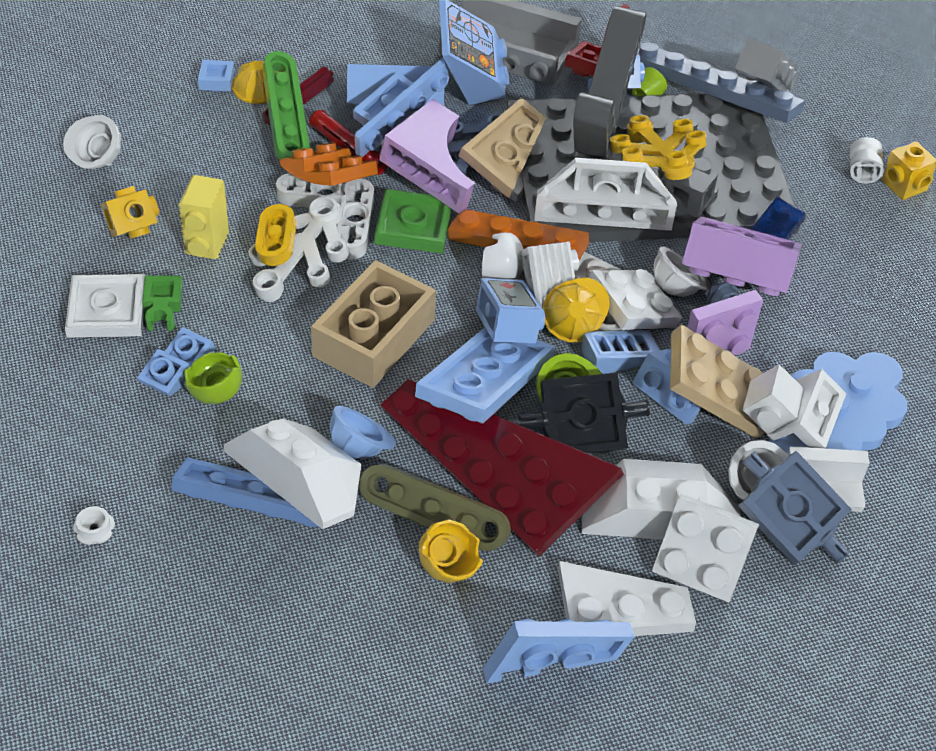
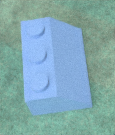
[347,64,444,108]

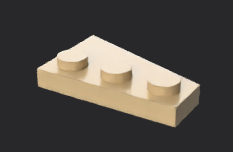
[458,98,546,198]

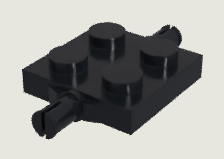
[518,372,650,454]

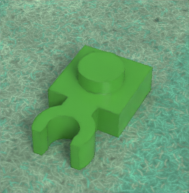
[142,276,183,331]

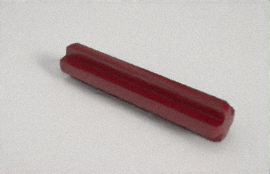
[262,67,334,125]

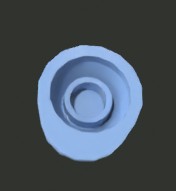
[330,405,396,459]

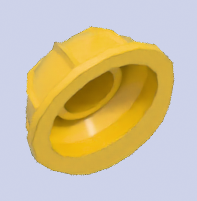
[232,59,279,104]
[542,278,610,343]

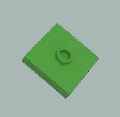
[374,189,451,254]

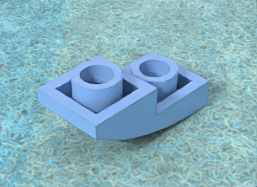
[137,327,216,397]

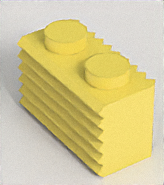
[178,175,229,259]

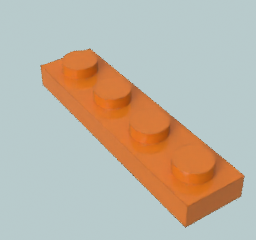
[447,209,589,261]

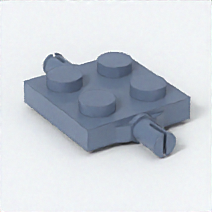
[738,451,852,565]

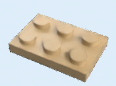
[670,324,766,439]

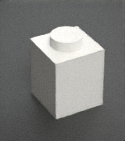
[743,365,804,434]

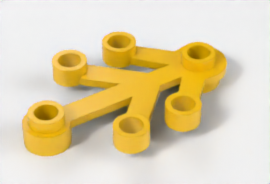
[610,115,707,180]

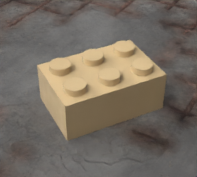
[311,260,436,388]

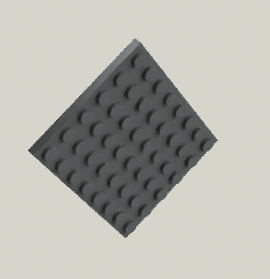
[507,94,801,242]

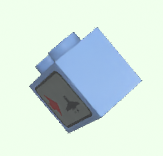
[476,278,545,344]

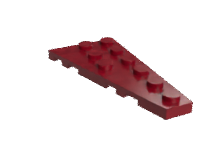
[380,379,624,557]

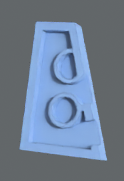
[483,619,635,684]

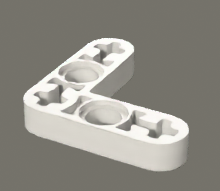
[276,173,374,260]

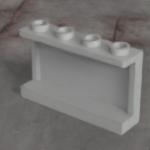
[439,0,581,86]

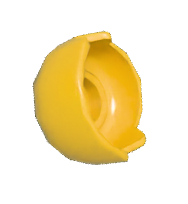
[418,519,483,583]

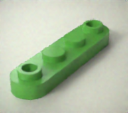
[262,51,310,160]

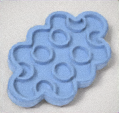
[768,352,908,453]

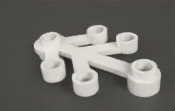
[248,196,349,302]

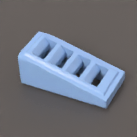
[581,330,660,374]

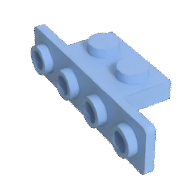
[353,58,449,157]

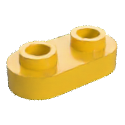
[255,204,297,266]

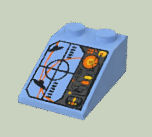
[439,0,509,105]

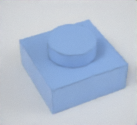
[198,60,235,92]

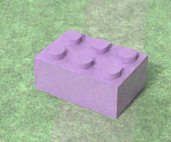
[682,216,802,296]

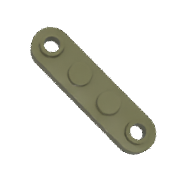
[359,464,511,551]

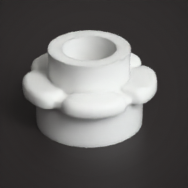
[73,506,115,545]

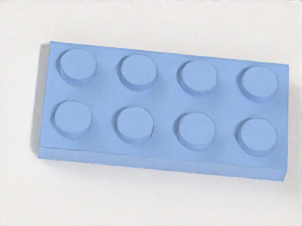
[415,327,555,423]

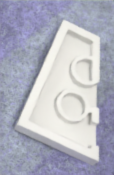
[558,561,696,636]

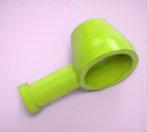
[632,67,668,96]

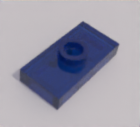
[750,196,806,240]

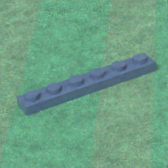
[637,43,805,123]

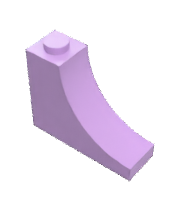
[379,99,475,214]

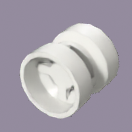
[849,137,884,184]

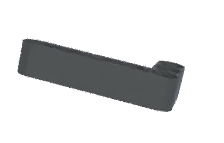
[573,6,647,158]

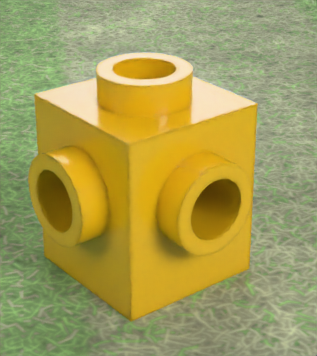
[881,141,936,200]
[100,186,159,239]

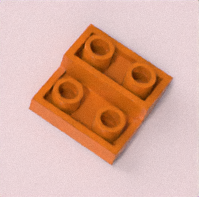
[280,143,378,186]

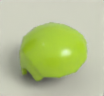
[184,352,243,404]

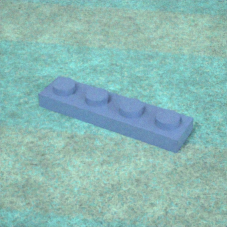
[171,457,326,529]

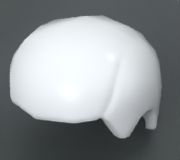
[482,232,523,280]

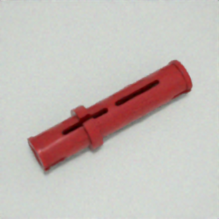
[309,109,388,175]

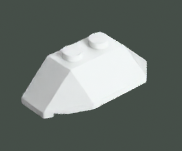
[534,158,677,231]
[223,418,361,529]
[581,459,741,539]

